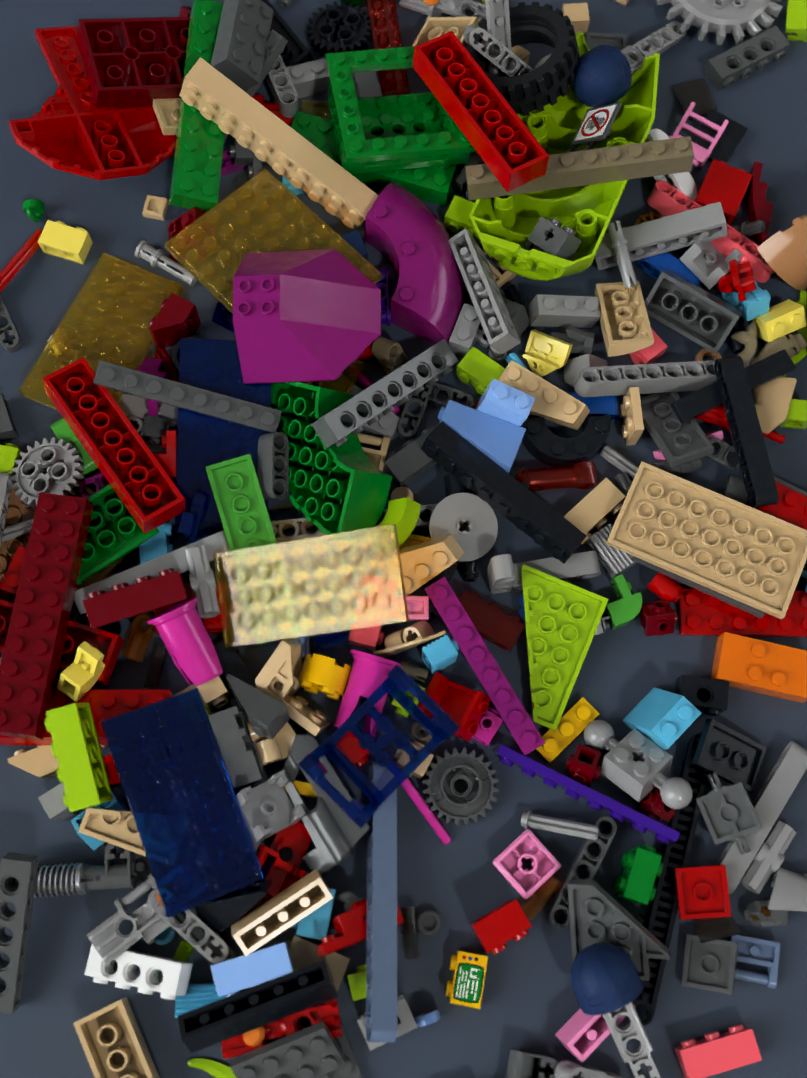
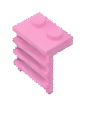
[669,102,729,168]

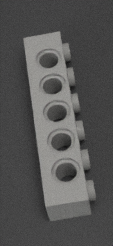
[448,228,521,354]

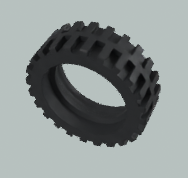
[463,2,580,117]

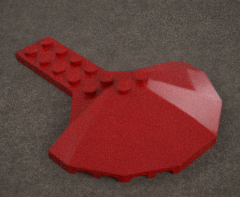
[9,26,177,180]

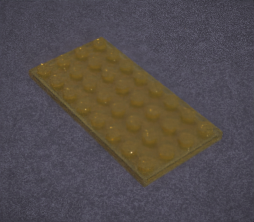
[19,253,183,410]
[213,524,409,648]

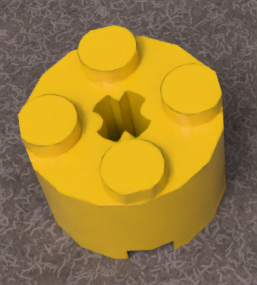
[298,653,351,700]

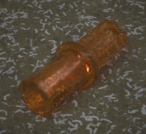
[522,875,562,921]

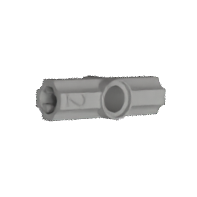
[740,821,796,894]

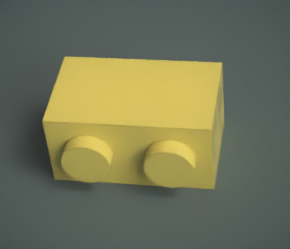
[38,220,93,264]
[752,299,807,343]

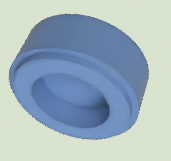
[415,1008,441,1027]

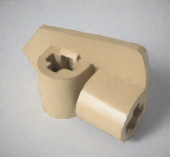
[753,377,797,435]
[373,620,446,658]
[243,713,297,766]

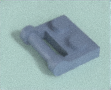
[728,934,781,989]

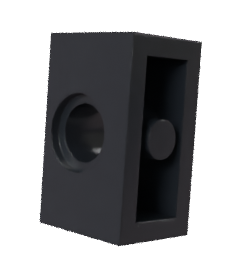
[676,675,729,716]

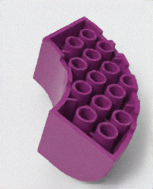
[365,182,464,345]

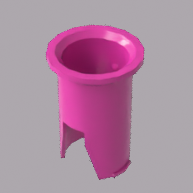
[147,596,223,686]
[333,649,402,739]

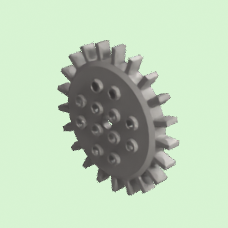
[656,0,783,45]

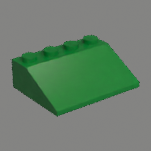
[77,484,159,585]

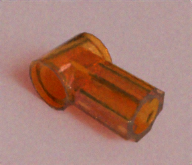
[122,614,157,663]

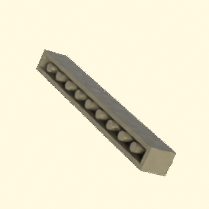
[465,136,694,200]

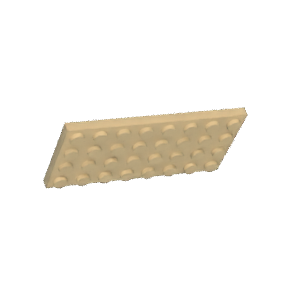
[606,461,807,619]

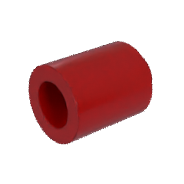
[647,572,683,604]

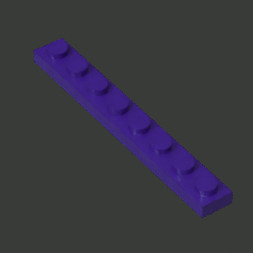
[497,744,680,845]

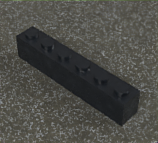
[178,960,338,1053]

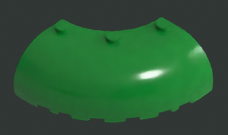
[269,382,392,541]

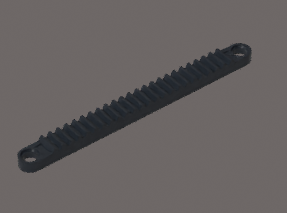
[628,733,709,1026]

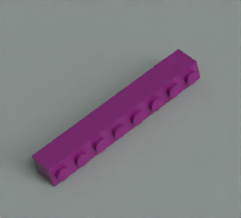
[424,577,545,755]

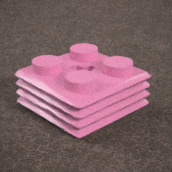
[492,829,561,899]

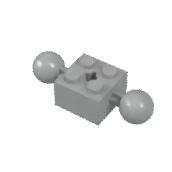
[584,720,693,809]

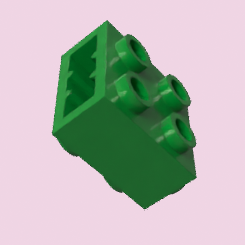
[613,845,663,905]

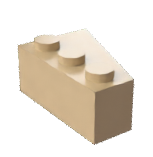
[377,534,465,596]

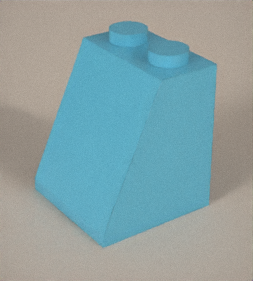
[622,687,701,750]

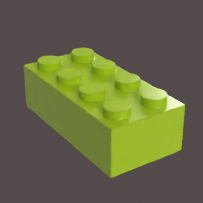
[45,703,113,812]

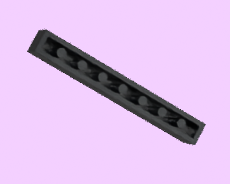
[421,421,587,564]

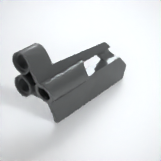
[283,734,369,875]

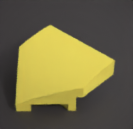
[522,330,573,377]

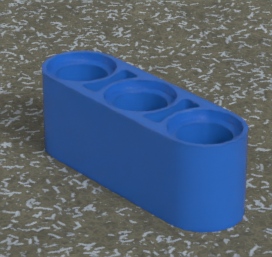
[638,252,701,286]
[568,393,620,421]

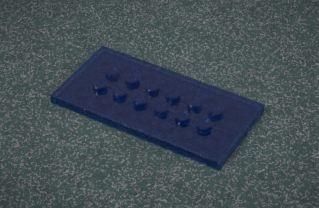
[175,339,272,523]
[101,688,264,918]

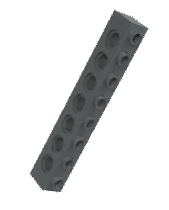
[311,339,458,448]

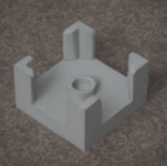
[679,239,743,290]
[233,770,306,843]
[357,994,417,1051]

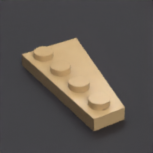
[78,807,192,866]

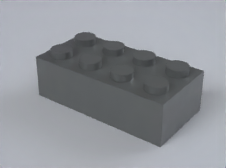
[211,0,274,91]
[645,268,742,354]

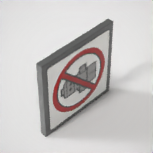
[571,102,622,146]

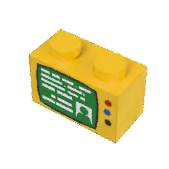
[445,950,488,1009]

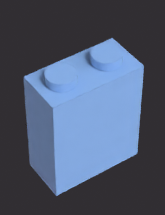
[475,379,535,426]

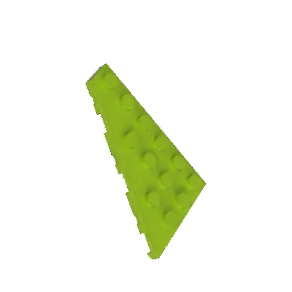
[521,564,609,731]

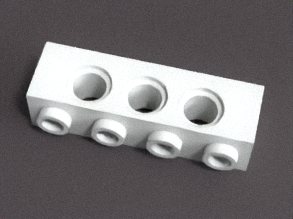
[84,944,193,1000]

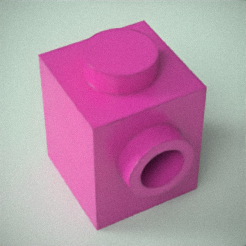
[471,707,503,747]

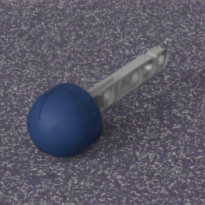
[571,21,686,108]
[571,943,661,1078]

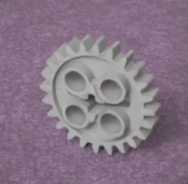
[10,437,85,508]

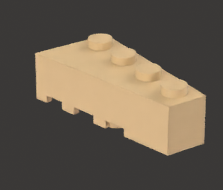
[498,360,590,430]

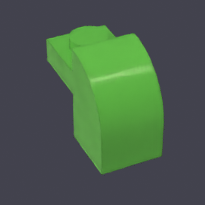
[604,574,642,631]

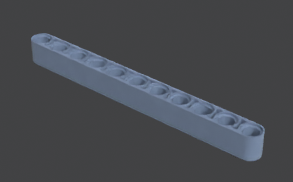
[366,761,397,1043]

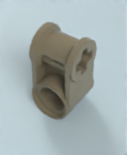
[372,337,409,374]

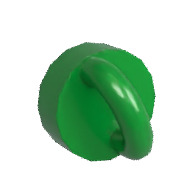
[23,199,45,222]

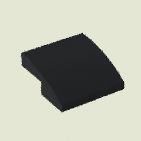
[692,109,748,164]

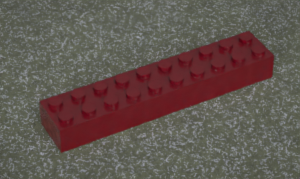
[0,492,94,741]

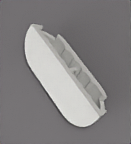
[646,129,697,201]

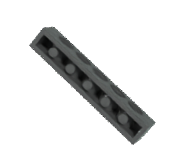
[0,852,39,1014]

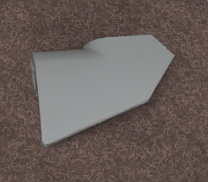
[768,867,807,912]

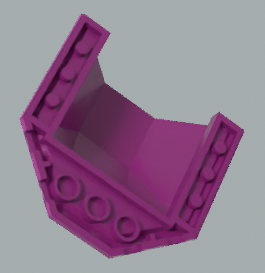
[233,249,381,384]

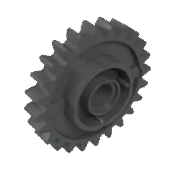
[422,747,499,826]

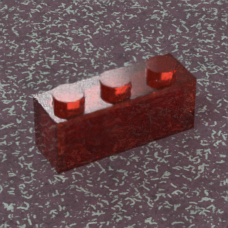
[459,591,525,653]

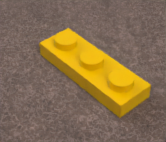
[535,697,599,764]

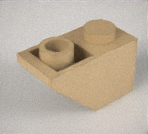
[7,745,59,779]

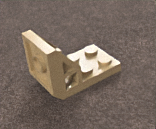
[255,638,331,736]

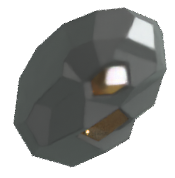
[743,900,788,926]

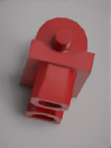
[718,259,757,302]

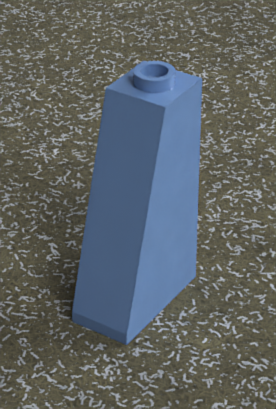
[438,400,526,473]

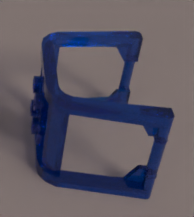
[298,664,460,829]

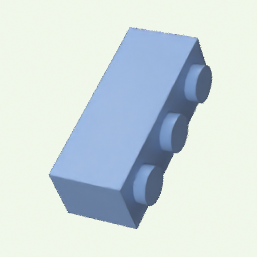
[210,941,295,998]

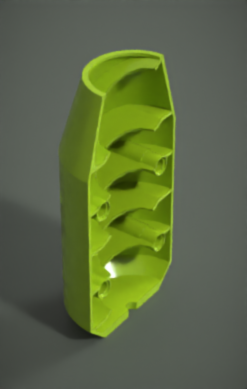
[469,32,660,281]

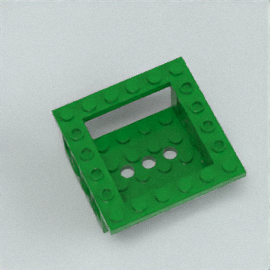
[326,46,477,174]

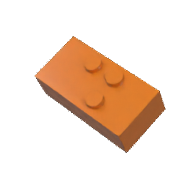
[711,632,807,703]

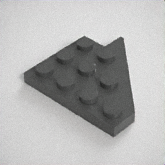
[567,879,671,981]

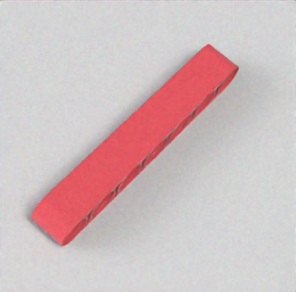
[647,181,774,283]

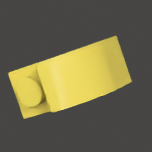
[57,641,106,702]

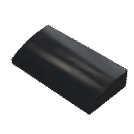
[262,0,313,67]

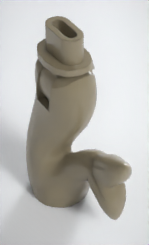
[731,321,807,367]

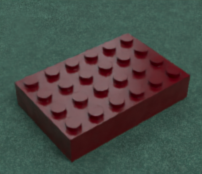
[77,17,190,108]

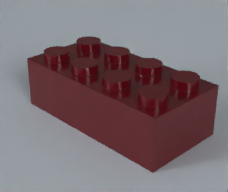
[82,568,189,629]

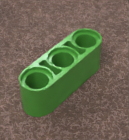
[50,418,99,478]

